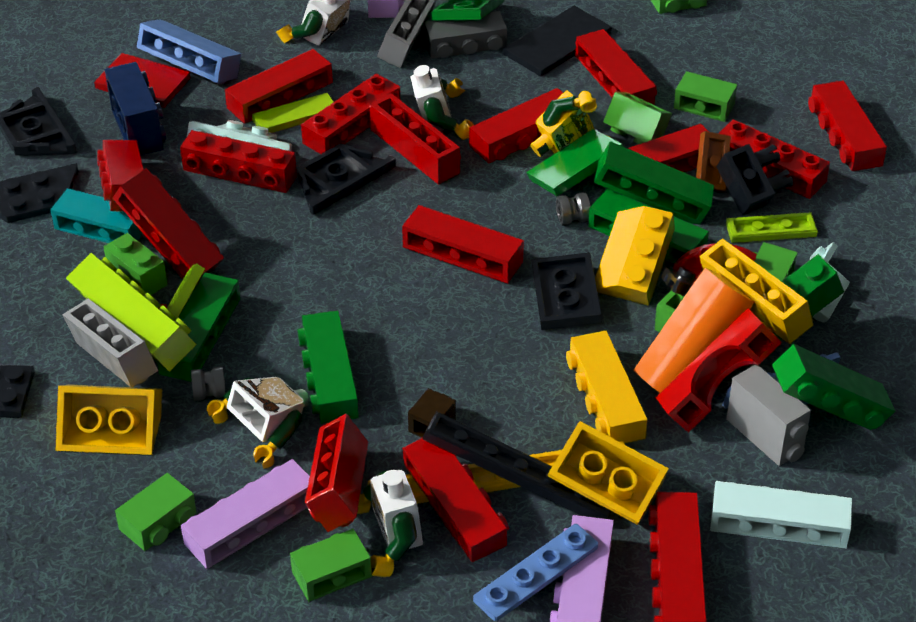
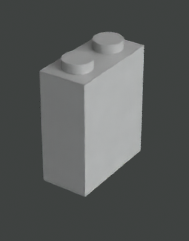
[726,365,811,466]

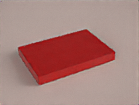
[94,53,191,108]

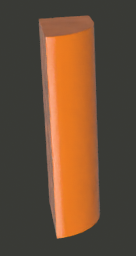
[633,268,755,393]

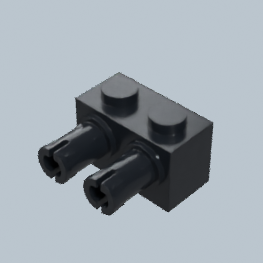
[716,144,794,215]

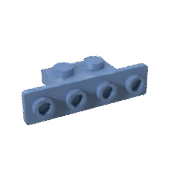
[473,524,598,621]

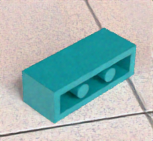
[50,188,143,243]

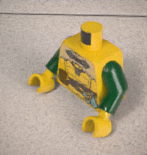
[530,90,610,157]

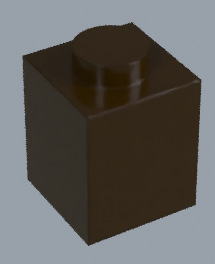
[408,388,456,438]

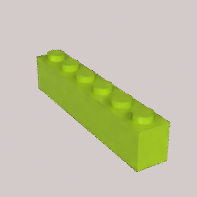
[66,253,197,372]

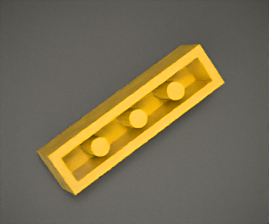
[699,238,813,344]
[566,331,647,443]

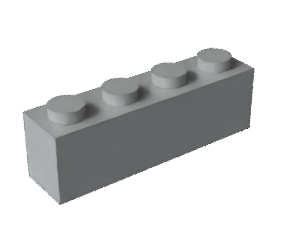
[377,0,437,68]
[62,298,158,388]

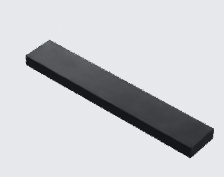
[422,411,611,519]

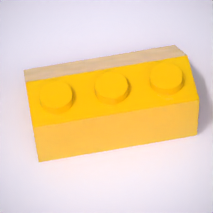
[595,206,675,305]
[55,385,162,455]
[548,421,669,525]

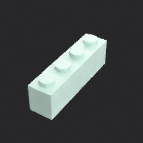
[710,481,852,549]

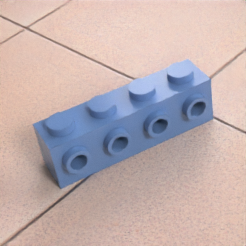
[137,19,242,84]

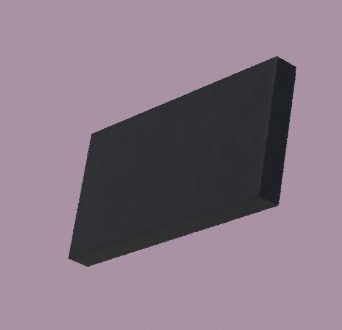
[503,5,612,77]

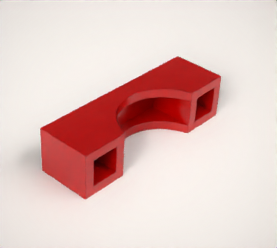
[655,308,782,433]

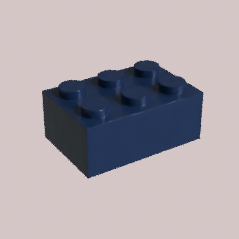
[104,62,166,156]

